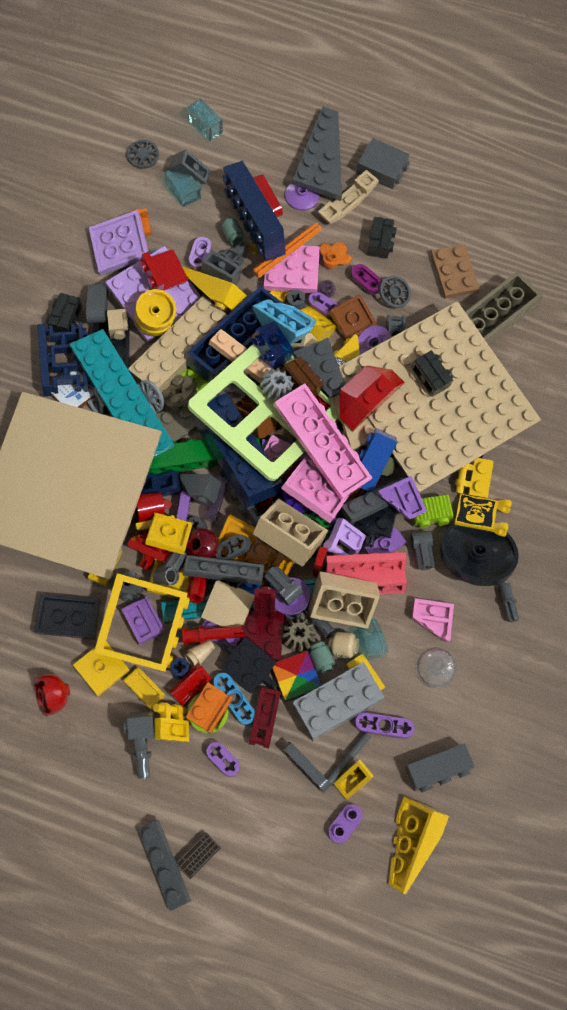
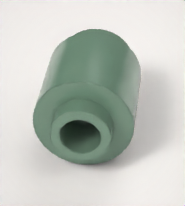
[221,218,243,245]
[310,642,335,673]

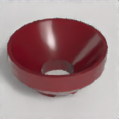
[185,528,219,558]

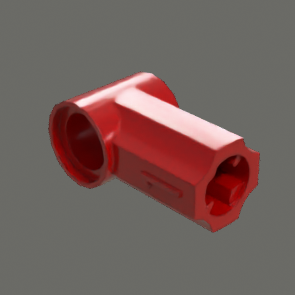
[187,576,208,604]

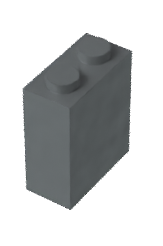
[356,138,410,189]

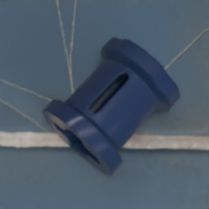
[170,658,190,680]

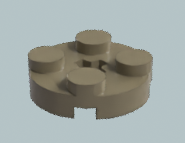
[162,375,198,411]

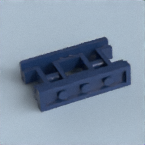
[37,321,92,397]

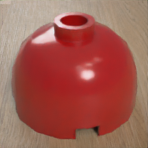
[34,674,70,716]

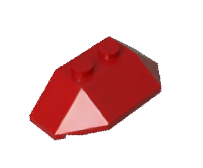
[339,365,405,432]

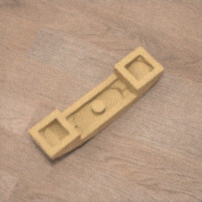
[318,170,379,224]

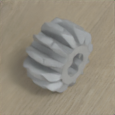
[260,368,294,401]

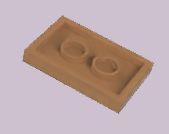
[431,244,480,299]

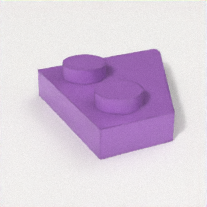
[377,476,427,520]

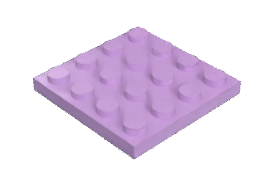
[105,246,201,342]

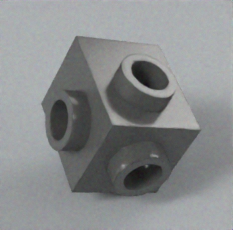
[119,571,143,602]

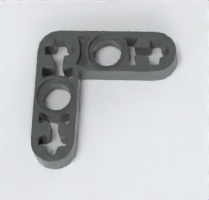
[188,516,251,560]

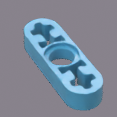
[214,673,255,726]

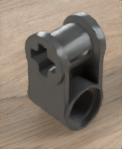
[386,315,406,338]

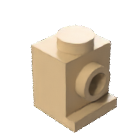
[107,309,128,339]

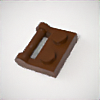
[243,537,287,586]

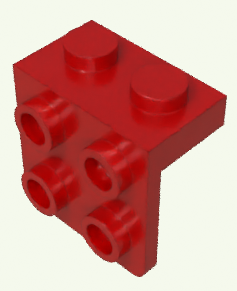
[139,250,188,291]

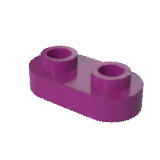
[351,264,382,294]

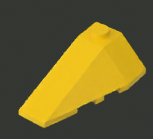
[182,266,248,310]
[388,797,449,894]

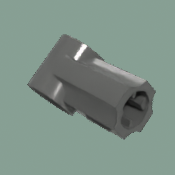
[410,531,435,571]
[153,551,187,586]
[264,566,304,606]

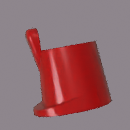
[136,493,172,522]

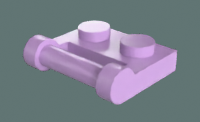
[323,518,366,555]

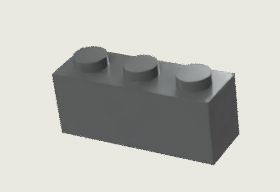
[405,743,475,793]

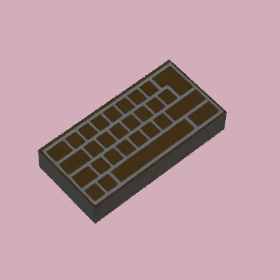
[176,832,221,879]

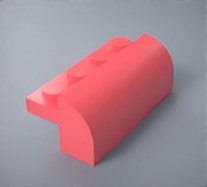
[325,552,407,595]

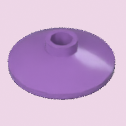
[285,183,319,211]
[358,325,391,355]
[272,577,310,615]

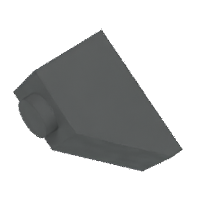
[168,149,210,184]
[180,474,221,505]

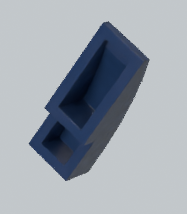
[141,470,183,497]

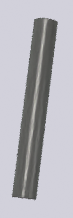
[327,732,371,785]

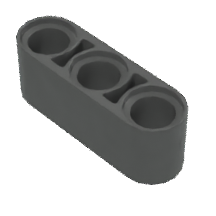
[86,284,109,323]

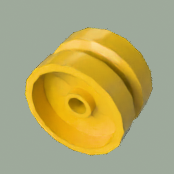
[134,289,177,336]

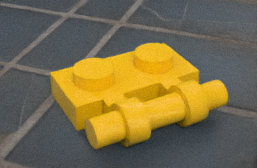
[455,458,494,499]
[153,702,189,742]

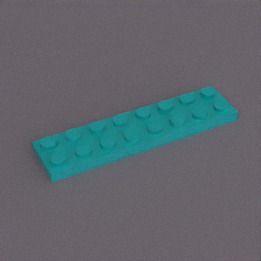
[70,329,174,457]

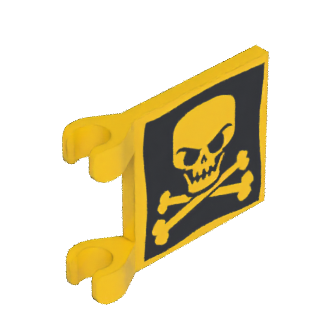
[455,494,512,537]

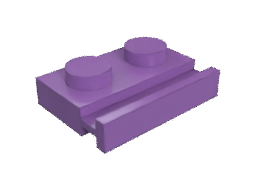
[121,596,166,645]

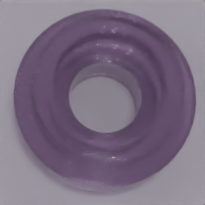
[318,280,336,298]

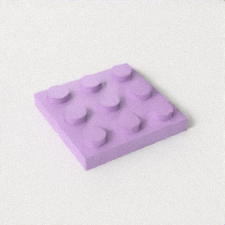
[89,210,149,275]

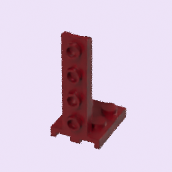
[242,586,285,661]

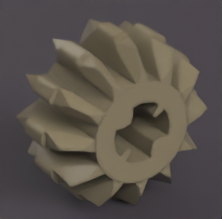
[282,617,316,652]

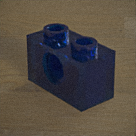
[251,321,294,368]

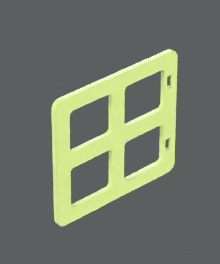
[188,334,338,481]

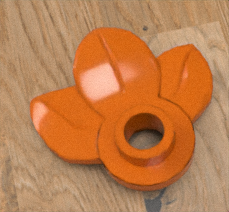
[320,242,353,269]

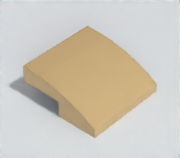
[201,580,254,627]

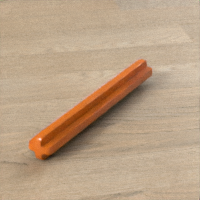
[253,222,321,278]

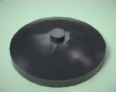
[440,523,519,586]

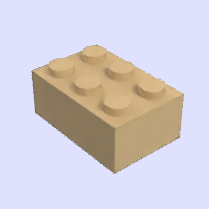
[253,499,328,567]
[309,571,380,629]

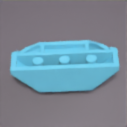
[253,299,316,346]

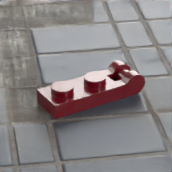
[249,687,281,749]

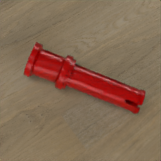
[182,625,244,645]

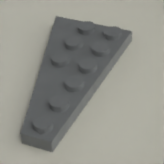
[292,106,342,201]

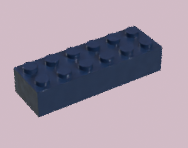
[222,160,286,261]
[186,286,282,382]
[192,393,283,508]

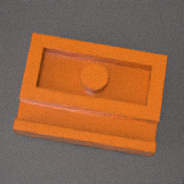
[186,683,233,734]

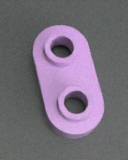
[189,237,211,270]

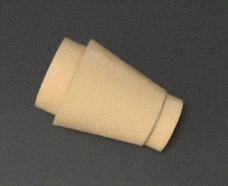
[184,640,215,667]

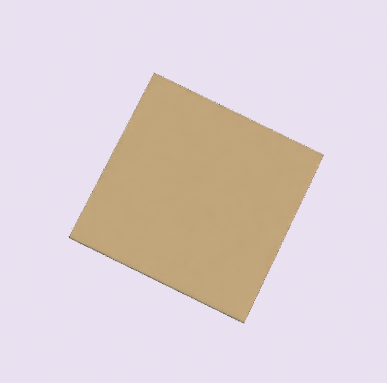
[339,301,541,493]
[0,392,162,580]

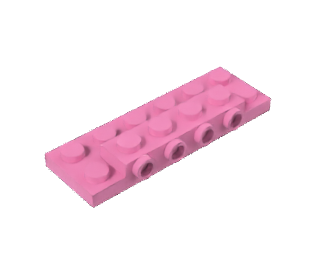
[273,384,372,500]

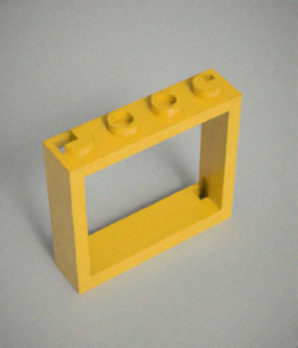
[94,573,190,672]

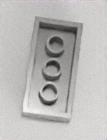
[293,662,385,741]

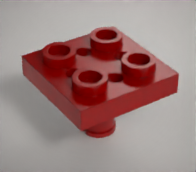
[127,530,170,570]

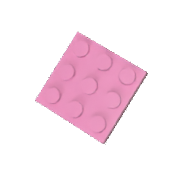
[264,244,320,293]
[281,455,350,523]

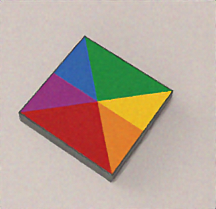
[272,650,322,702]

